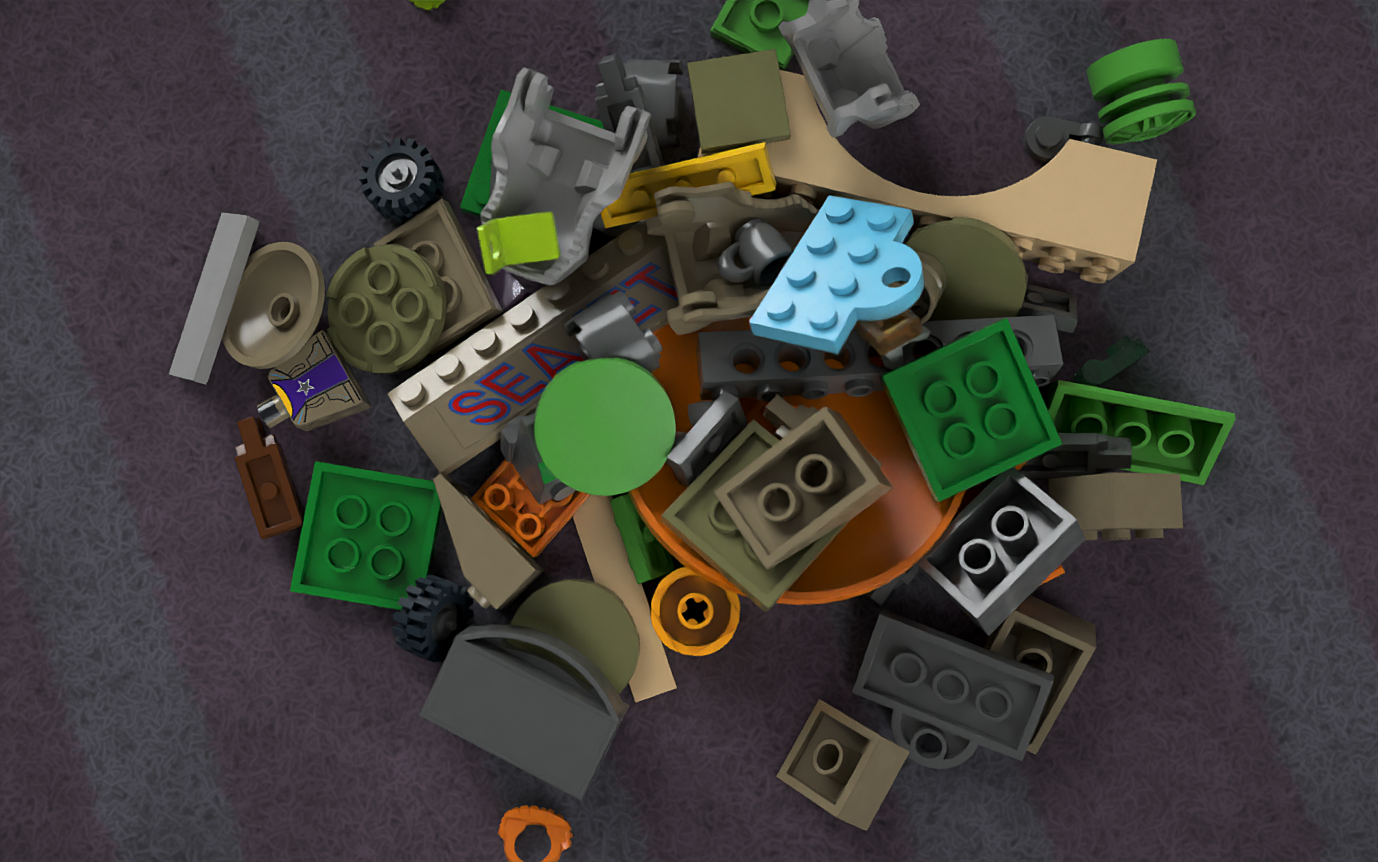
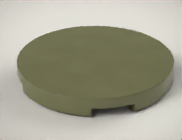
[903,217,1028,321]
[326,244,447,374]
[507,579,640,695]

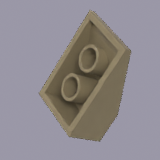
[714,406,894,569]
[433,473,545,609]
[984,595,1096,755]

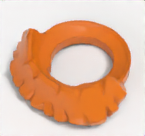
[498,805,573,862]

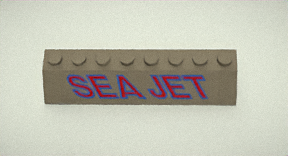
[387,219,680,476]

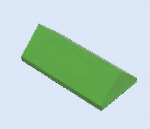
[1042,380,1236,485]

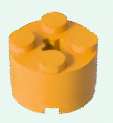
[650,567,740,656]

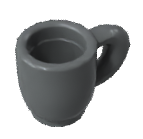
[717,219,793,287]

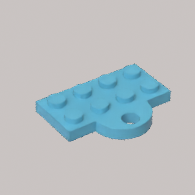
[749,195,924,354]

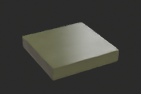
[687,49,791,154]

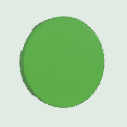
[534,357,676,496]

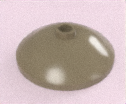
[222,242,325,369]

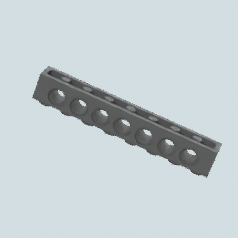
[696,315,1063,402]

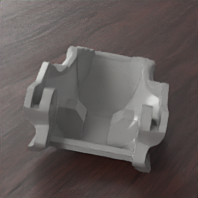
[779,0,920,138]
[481,68,651,286]

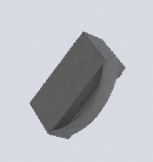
[419,624,630,800]

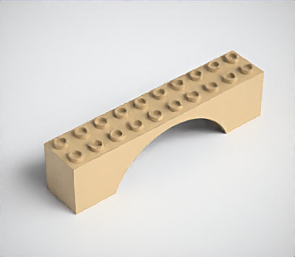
[698,56,1157,283]

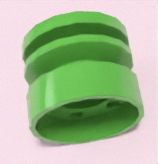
[1086,39,1196,145]

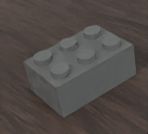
[916,467,1085,636]

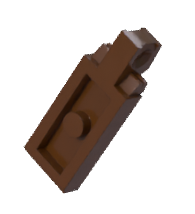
[234,416,304,540]

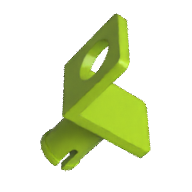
[478,211,560,274]

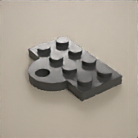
[852,609,1055,769]

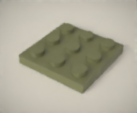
[661,419,851,613]

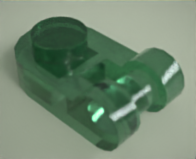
[1071,336,1151,387]

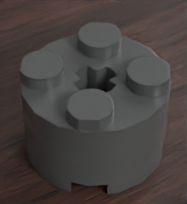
[623,59,685,147]
[563,291,663,373]

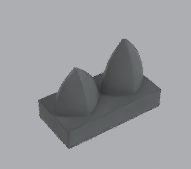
[666,391,748,488]

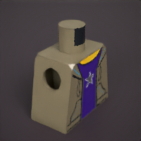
[257,330,372,431]

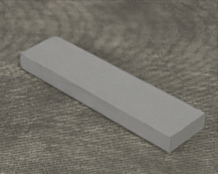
[169,212,259,385]

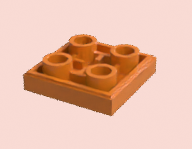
[471,458,591,557]

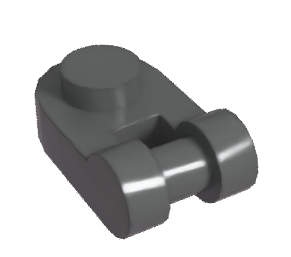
[1023,116,1104,163]

